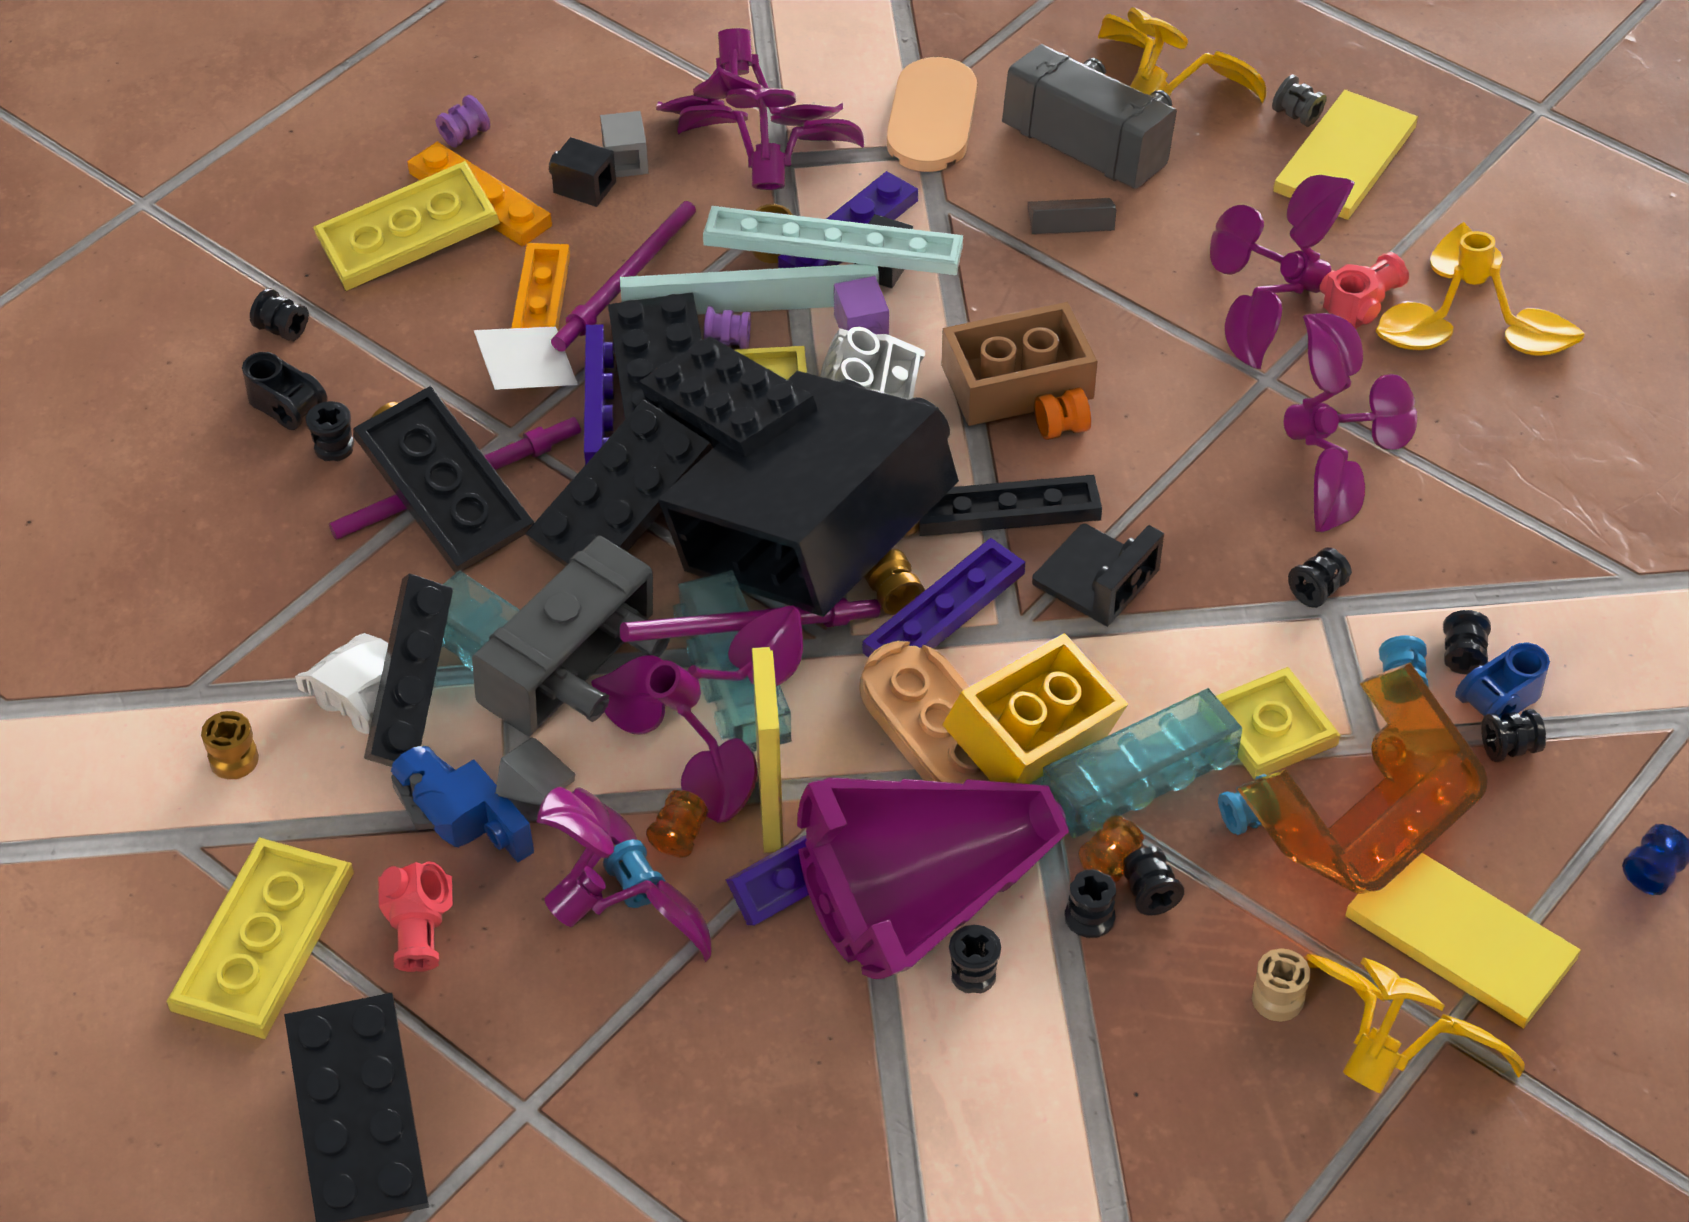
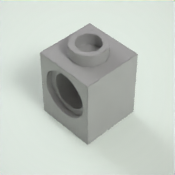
[600,111,649,177]

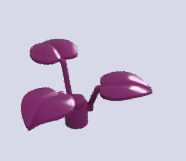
[656,28,843,126]
[677,88,864,190]
[1210,175,1355,369]
[1283,313,1417,532]
[591,606,803,824]
[537,787,711,962]

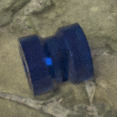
[1622,824,1689,895]

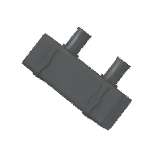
[1002,44,1177,189]
[472,536,670,736]

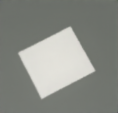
[474,327,578,390]

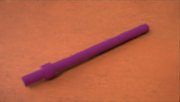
[551,201,696,352]
[329,417,581,540]
[620,597,881,642]

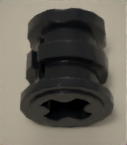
[250,288,309,341]
[306,401,354,461]
[1288,547,1352,608]
[1443,610,1491,674]
[1481,709,1546,762]
[1122,846,1185,916]
[1064,869,1116,938]
[949,924,1001,993]

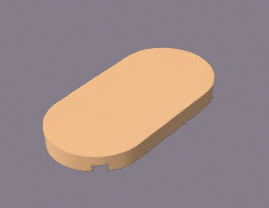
[887,57,977,172]
[859,641,990,784]

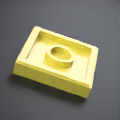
[1204,667,1340,780]

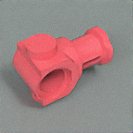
[1319,252,1409,329]
[378,861,453,972]

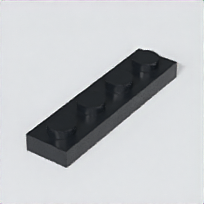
[918,475,1102,536]
[364,573,454,767]

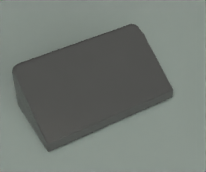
[1028,198,1117,234]
[495,737,575,806]

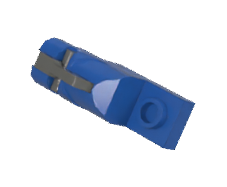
[391,746,534,863]

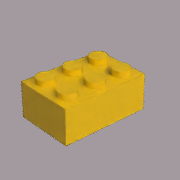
[942,633,1128,784]

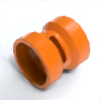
[1034,387,1091,440]

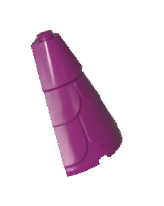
[797,777,1069,979]

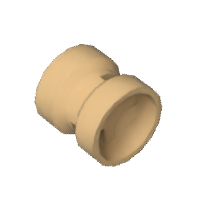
[1252,948,1310,1022]

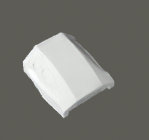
[820,327,925,400]
[295,633,437,734]

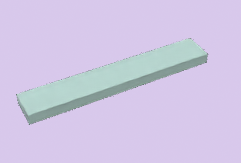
[703,206,963,275]
[620,264,879,315]

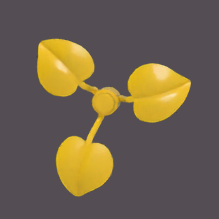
[1098,7,1267,103]
[1376,222,1585,356]
[1303,954,1525,1094]

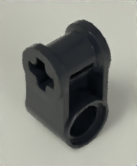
[242,352,328,430]

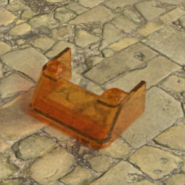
[1237,662,1488,894]

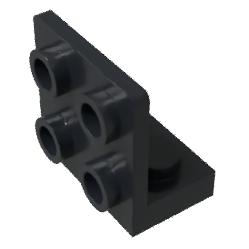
[1032,523,1164,627]

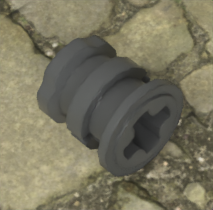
[1272,74,1327,127]

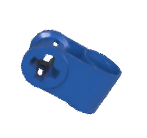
[1455,642,1550,719]

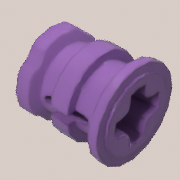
[435,95,490,148]
[704,306,751,349]

